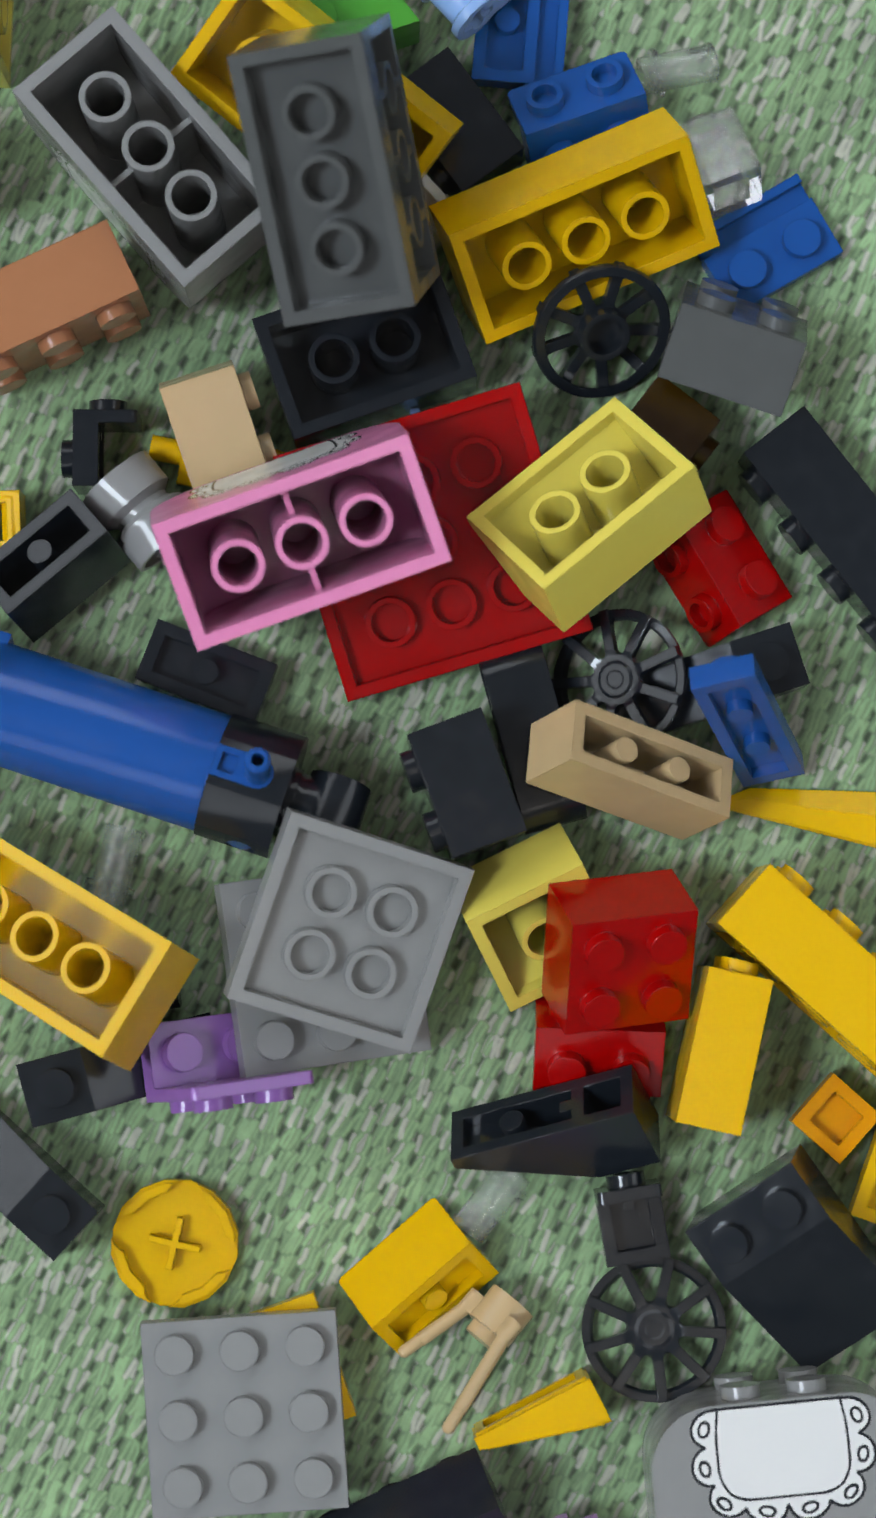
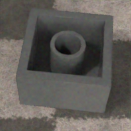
[657,277,807,417]

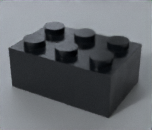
[252,273,477,449]

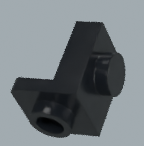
[61,399,142,495]
[593,1170,671,1268]

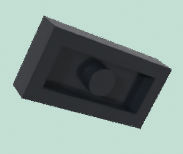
[135,619,278,721]

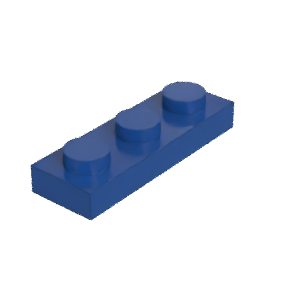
[689,653,805,787]

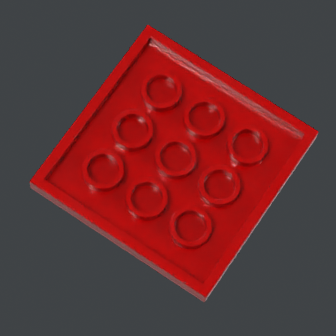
[273,381,593,702]

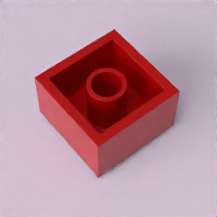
[542,869,698,1035]

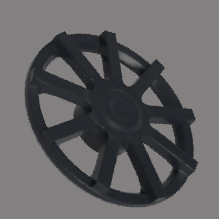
[531,261,670,398]
[551,609,686,733]
[582,1257,727,1403]

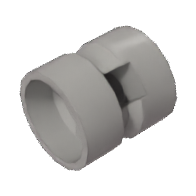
[83,450,182,572]

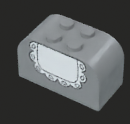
[12,6,267,309]
[642,1365,876,1518]

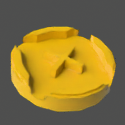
[111,1178,239,1308]

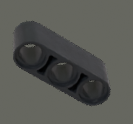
[478,645,587,835]

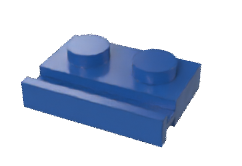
[471,0,569,89]
[697,174,843,304]

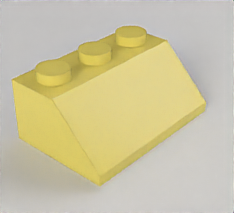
[466,397,712,633]

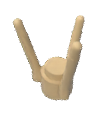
[398,1284,533,1434]

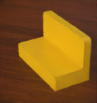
[339,1198,499,1353]

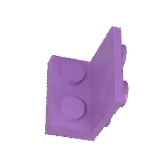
[141,1012,314,1114]

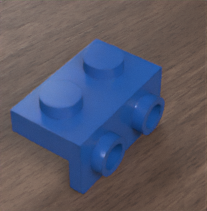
[508,52,649,164]

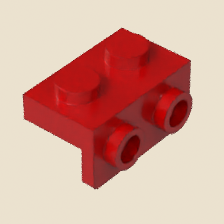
[653,489,792,647]
[532,996,666,1097]

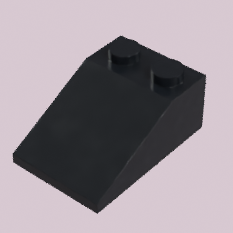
[685,1144,876,1367]

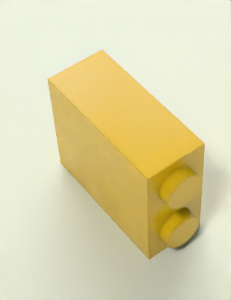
[665,956,774,1136]

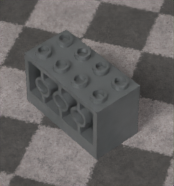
[227,12,440,327]

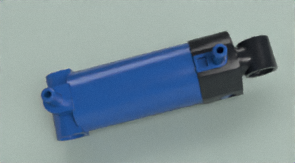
[0,631,372,859]

